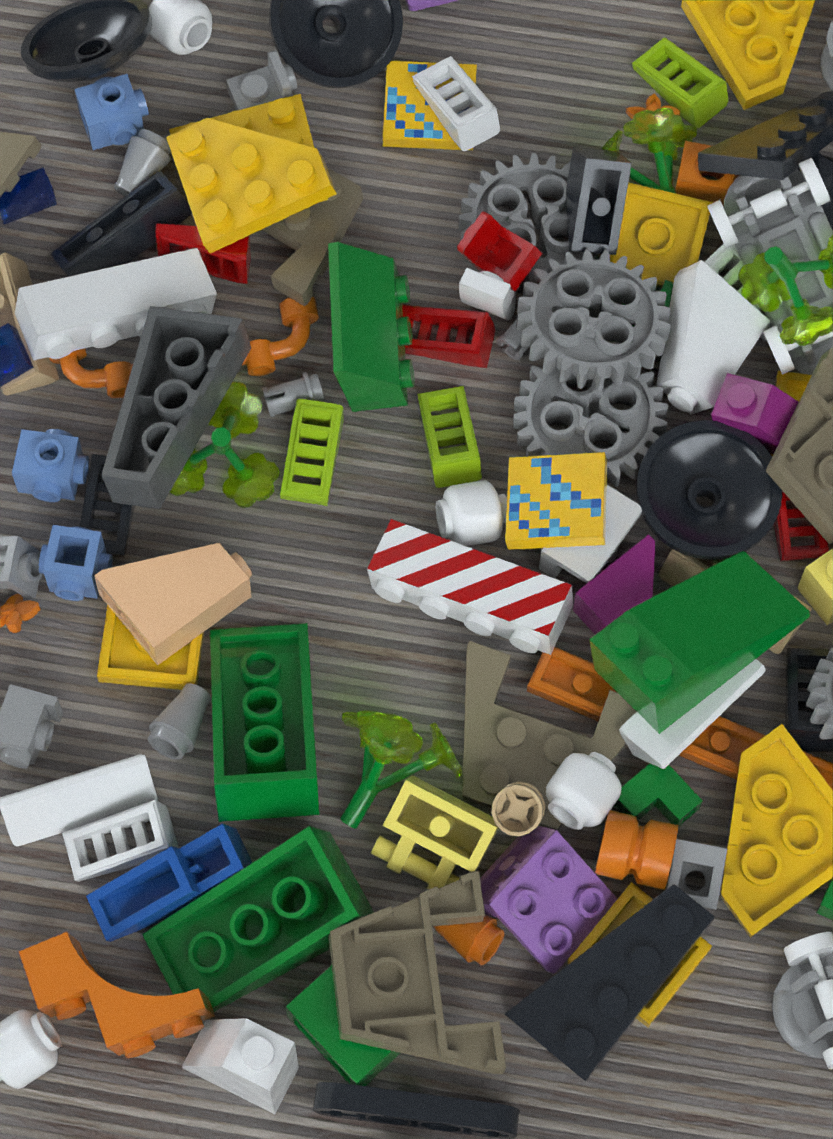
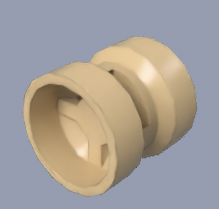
[491,781,546,836]

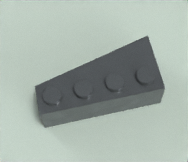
[101,306,251,509]

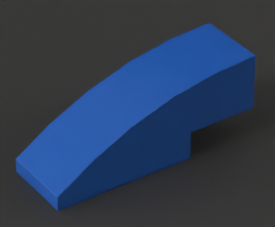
[86,823,253,942]

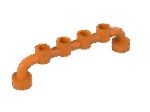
[49,297,319,398]

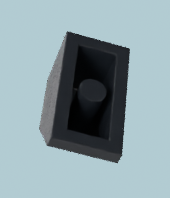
[566,147,632,255]

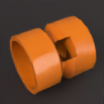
[595,810,678,890]

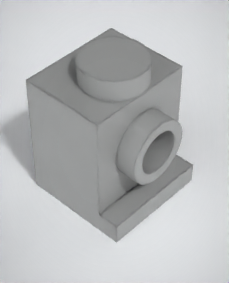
[0,684,63,769]
[667,839,727,911]

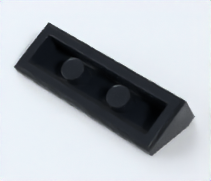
[50,171,192,277]

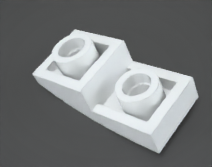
[459,268,516,320]

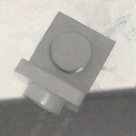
[226,50,297,110]
[0,536,42,598]

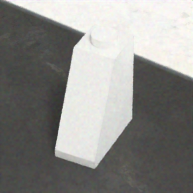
[656,260,770,415]
[182,1018,299,1114]

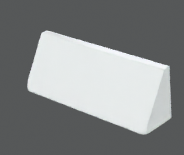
[619,659,766,769]
[0,754,158,847]

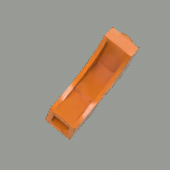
[19,932,215,1058]

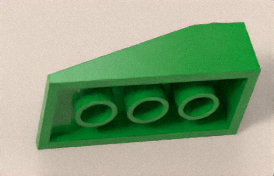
[589,551,810,734]
[210,623,320,822]
[142,826,374,1012]

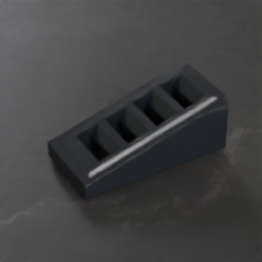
[80,454,135,556]
[785,648,833,752]

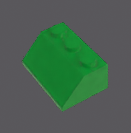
[328,242,415,412]

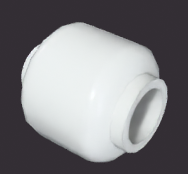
[148,0,212,55]
[436,480,507,546]
[546,752,622,830]
[0,1009,62,1089]

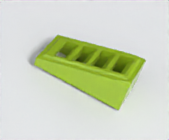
[632,37,729,128]
[417,386,482,488]
[280,399,344,506]

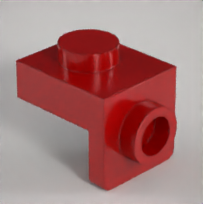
[457,211,542,292]

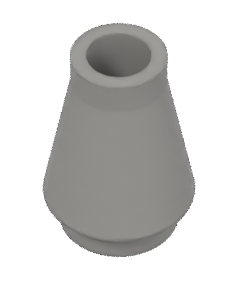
[114,129,171,196]
[148,683,211,760]

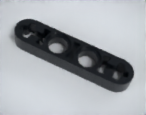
[313,1082,520,1139]

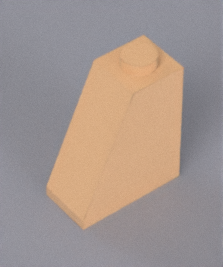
[94,543,252,665]

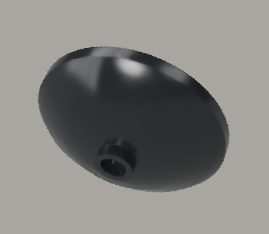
[21,0,152,82]
[269,0,403,88]
[636,420,782,560]

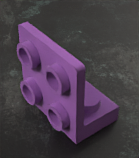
[480,826,617,973]

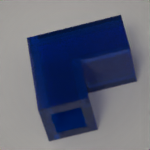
[0,167,57,225]

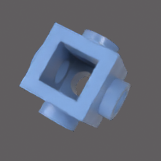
[75,74,149,150]
[12,429,89,502]
[39,525,113,601]

